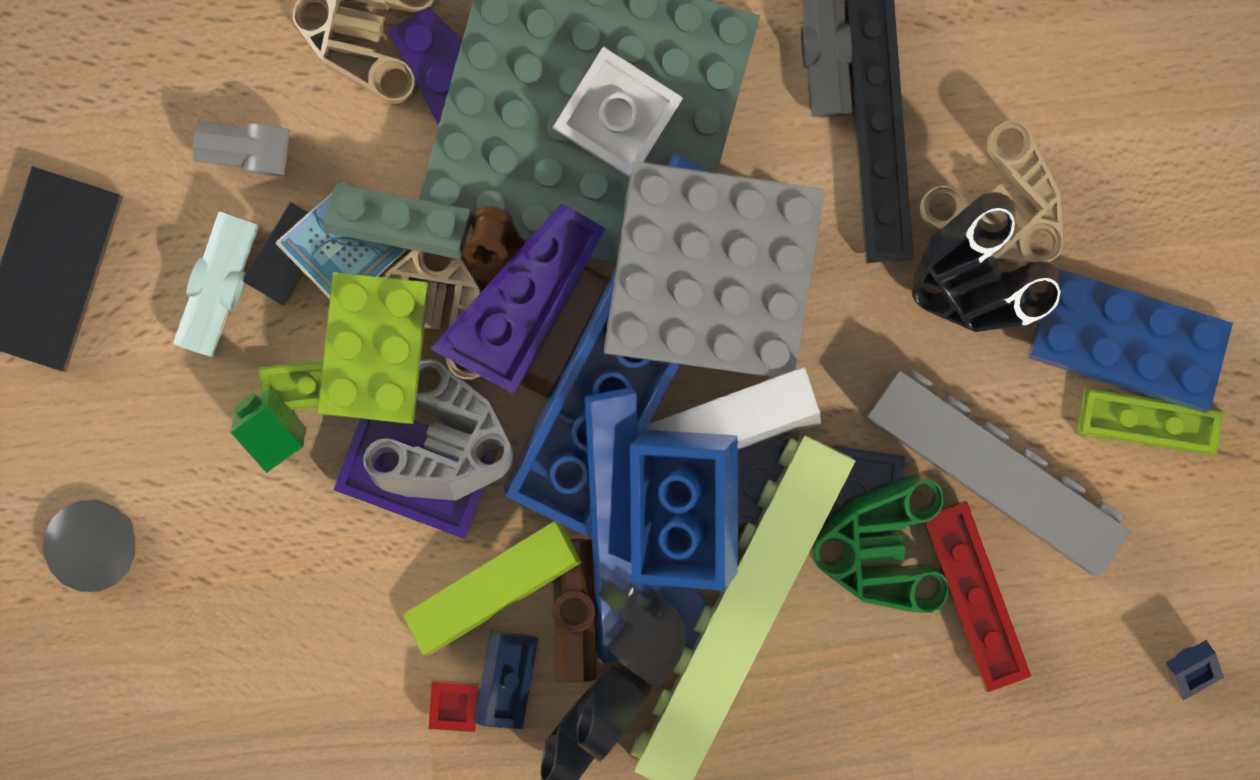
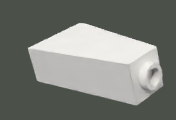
[646,368,822,451]

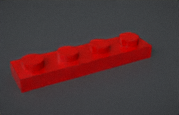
[923,500,1032,692]

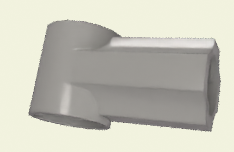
[192,121,290,176]

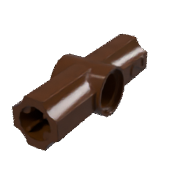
[553,539,597,682]

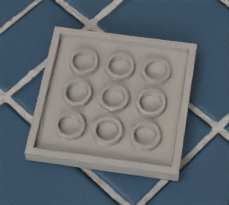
[604,161,825,377]

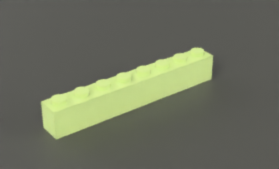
[630,433,855,780]

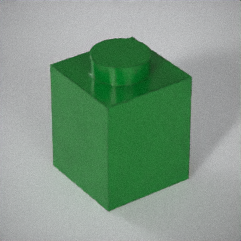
[230,388,307,473]

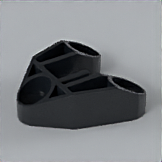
[912,192,1061,332]
[540,666,653,780]

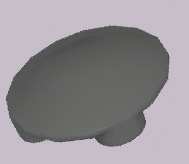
[44,500,135,592]

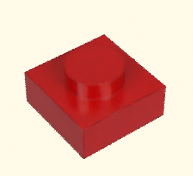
[428,680,479,732]

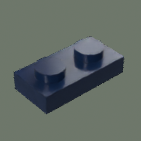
[474,631,538,729]

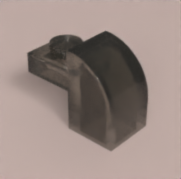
[598,580,686,689]

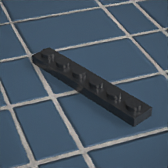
[846,0,914,264]

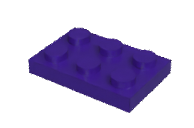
[333,418,498,539]

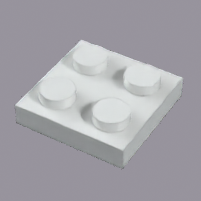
[552,47,683,178]

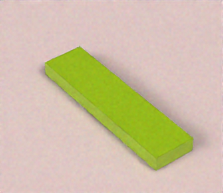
[403,521,582,655]

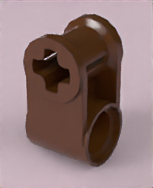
[463,206,524,291]

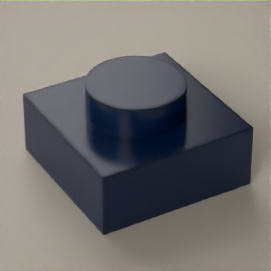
[1166,640,1224,700]

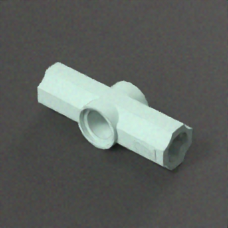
[173,212,259,357]

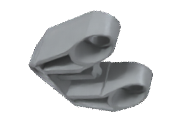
[363,358,514,500]

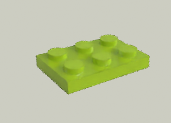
[318,272,429,424]

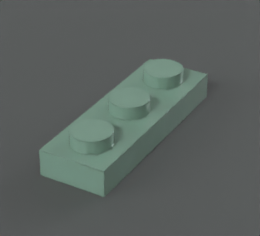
[322,183,472,259]

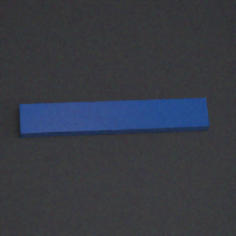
[585,388,647,664]

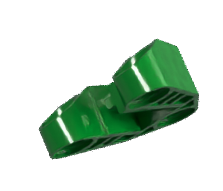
[809,474,949,613]

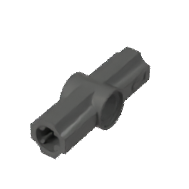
[801,0,852,118]

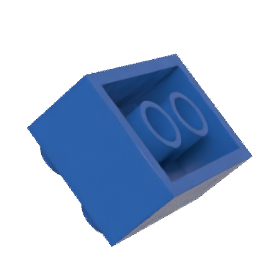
[630,430,738,590]

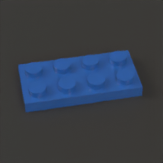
[1028,268,1233,413]

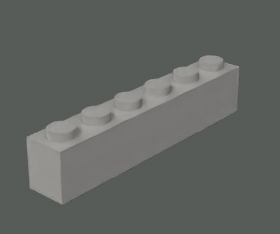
[863,368,1132,578]

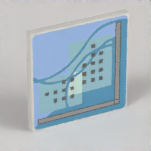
[276,182,408,299]

